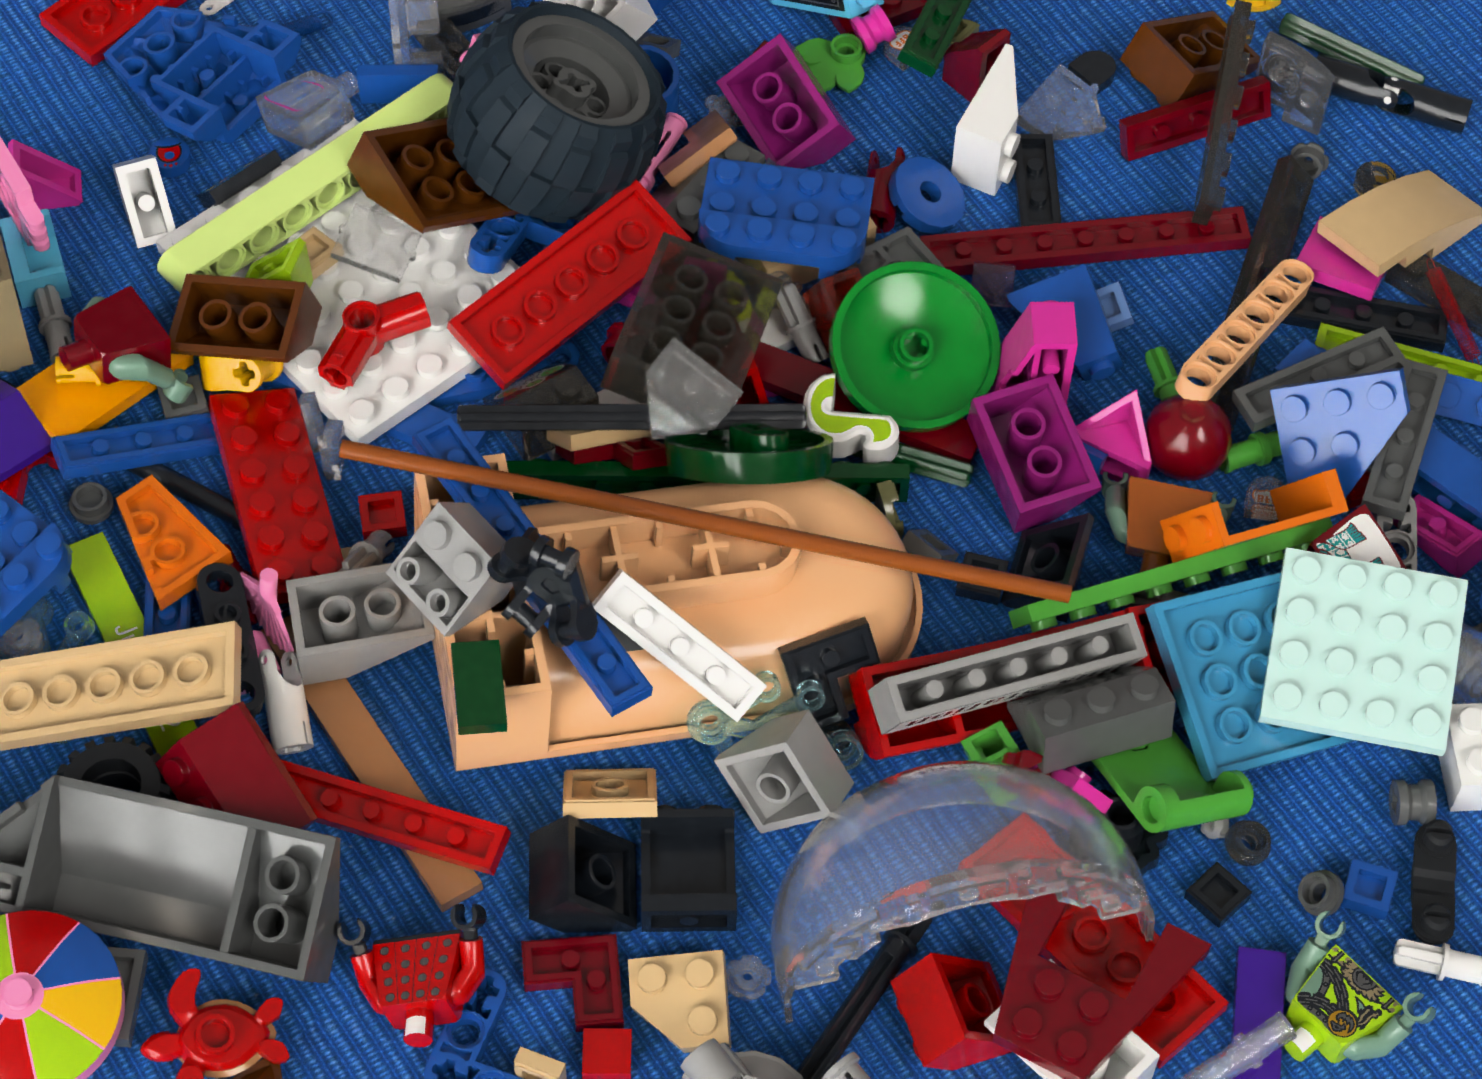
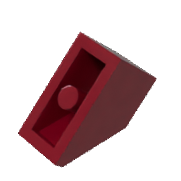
[942,28,1011,102]

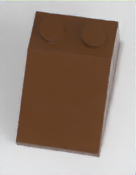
[1120,11,1264,106]

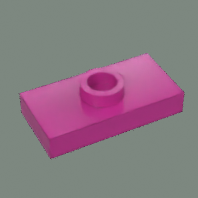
[1029,765,1113,815]

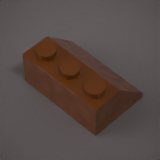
[169,274,322,363]

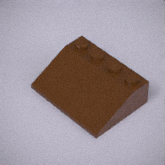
[347,118,521,233]

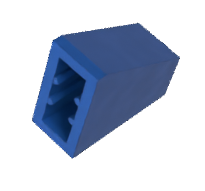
[1006,264,1124,381]

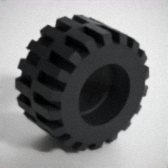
[57,736,177,801]

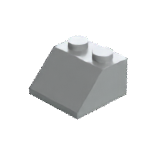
[714,709,854,834]

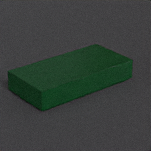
[451,640,507,735]

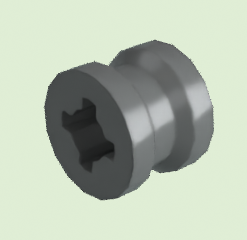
[1389,779,1437,826]

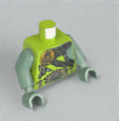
[1283,911,1436,1064]

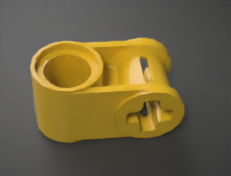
[199,356,283,393]

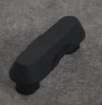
[1411,819,1457,945]

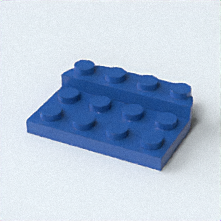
[698,157,875,279]
[0,489,73,637]

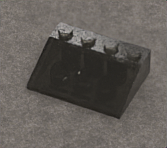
[600,232,784,410]

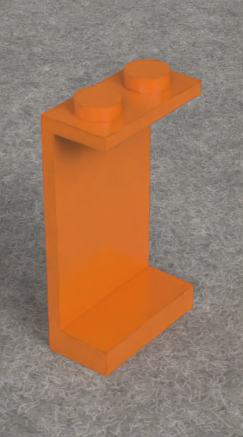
[1160,468,1349,563]

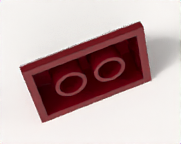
[155,701,318,830]

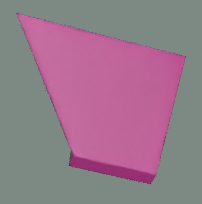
[8,139,83,210]
[1076,389,1152,482]

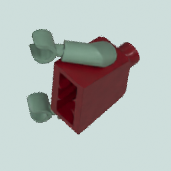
[59,286,194,404]

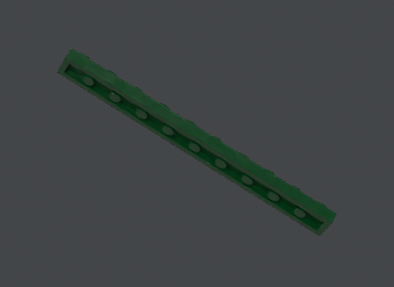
[506,458,910,502]

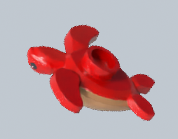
[140,968,289,1079]

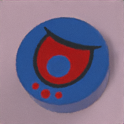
[149,137,191,178]

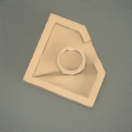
[628,949,732,1053]

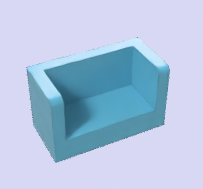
[0,209,72,309]

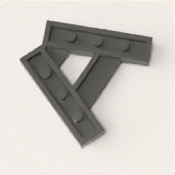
[1231,326,1448,521]

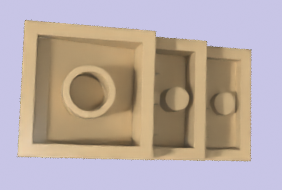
[1317,170,1482,277]

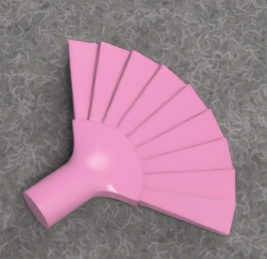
[240,568,294,652]

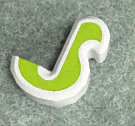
[803,373,899,463]

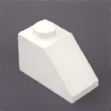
[112,154,176,248]

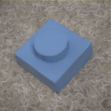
[1097,281,1134,332]

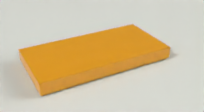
[16,354,194,438]

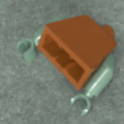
[1101,472,1237,573]

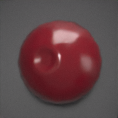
[1144,394,1232,481]

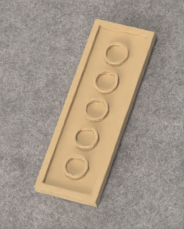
[0,621,242,751]

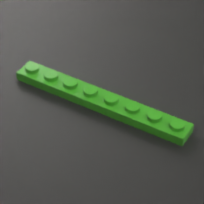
[1008,518,1333,633]

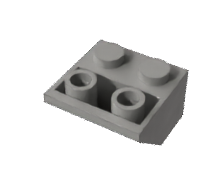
[386,502,513,637]

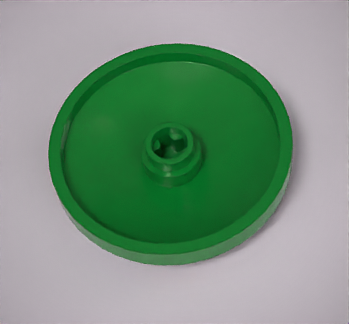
[829,261,1001,432]

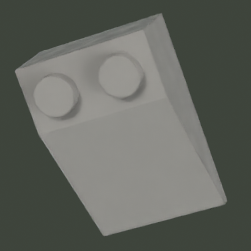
[286,563,435,685]

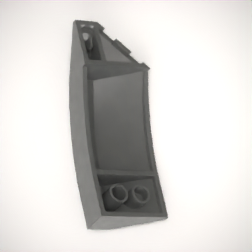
[0,775,340,983]

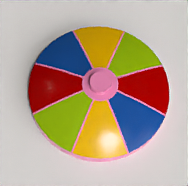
[0,910,125,1079]

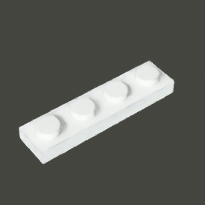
[591,568,767,722]

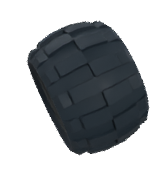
[447,1,667,223]

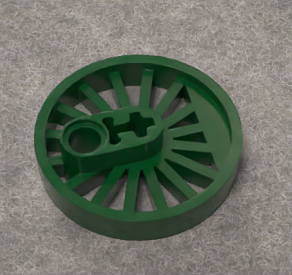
[665,423,834,484]

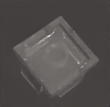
[388,0,444,74]

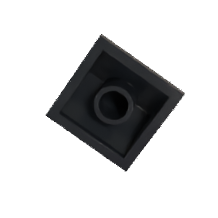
[1000,513,1094,623]

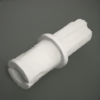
[1393,939,1482,986]

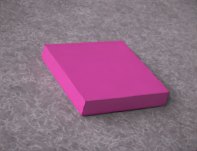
[1297,216,1386,301]

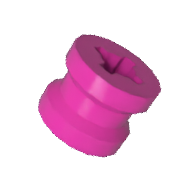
[850,4,897,54]

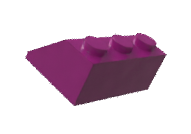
[716,34,856,169]
[967,373,1102,533]

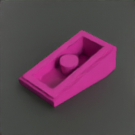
[1393,494,1482,578]

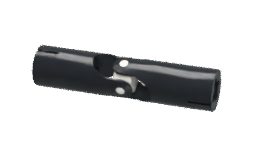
[1308,53,1473,134]

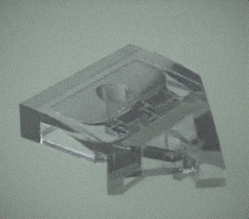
[1017,63,1107,141]
[644,337,744,440]

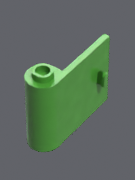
[1091,729,1254,833]

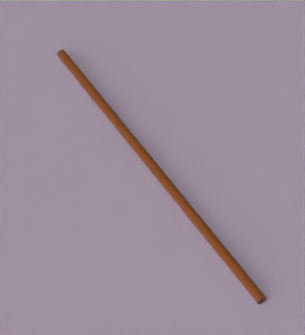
[339,439,1072,603]

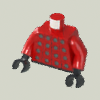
[337,904,487,1048]

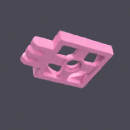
[0,137,50,252]

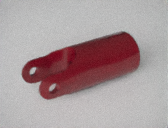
[866,147,905,233]

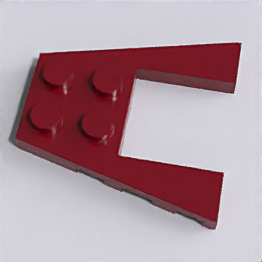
[992,857,1212,1079]

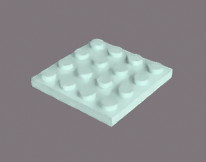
[1258,547,1468,756]

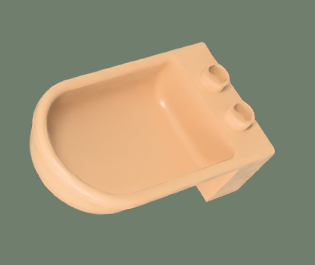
[414,453,923,771]

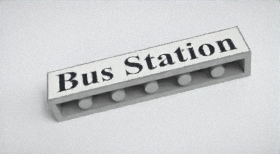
[868,612,1148,735]

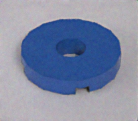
[888,156,965,235]

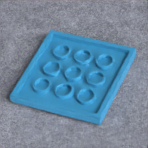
[1145,572,1357,782]

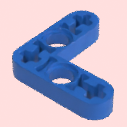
[467,214,580,274]
[424,969,523,1079]

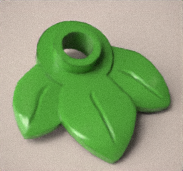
[795,33,866,93]

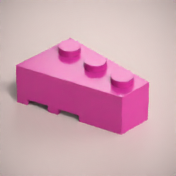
[988,300,1078,405]

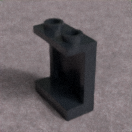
[641,805,737,932]

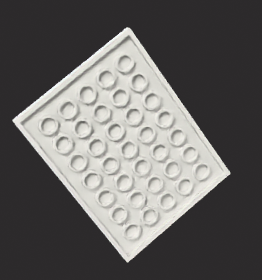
[156,117,520,444]

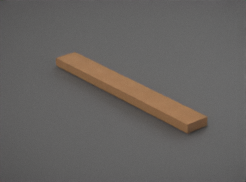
[261,615,483,912]

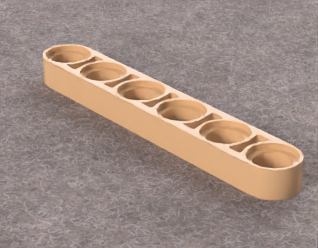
[1175,259,1314,401]

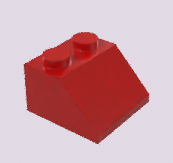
[890,952,1012,1070]

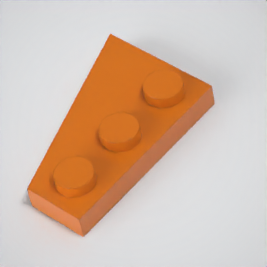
[116,474,233,611]

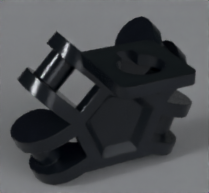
[487,527,598,648]

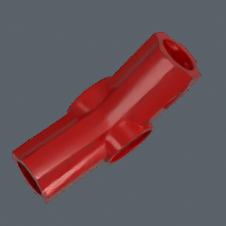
[318,291,431,390]

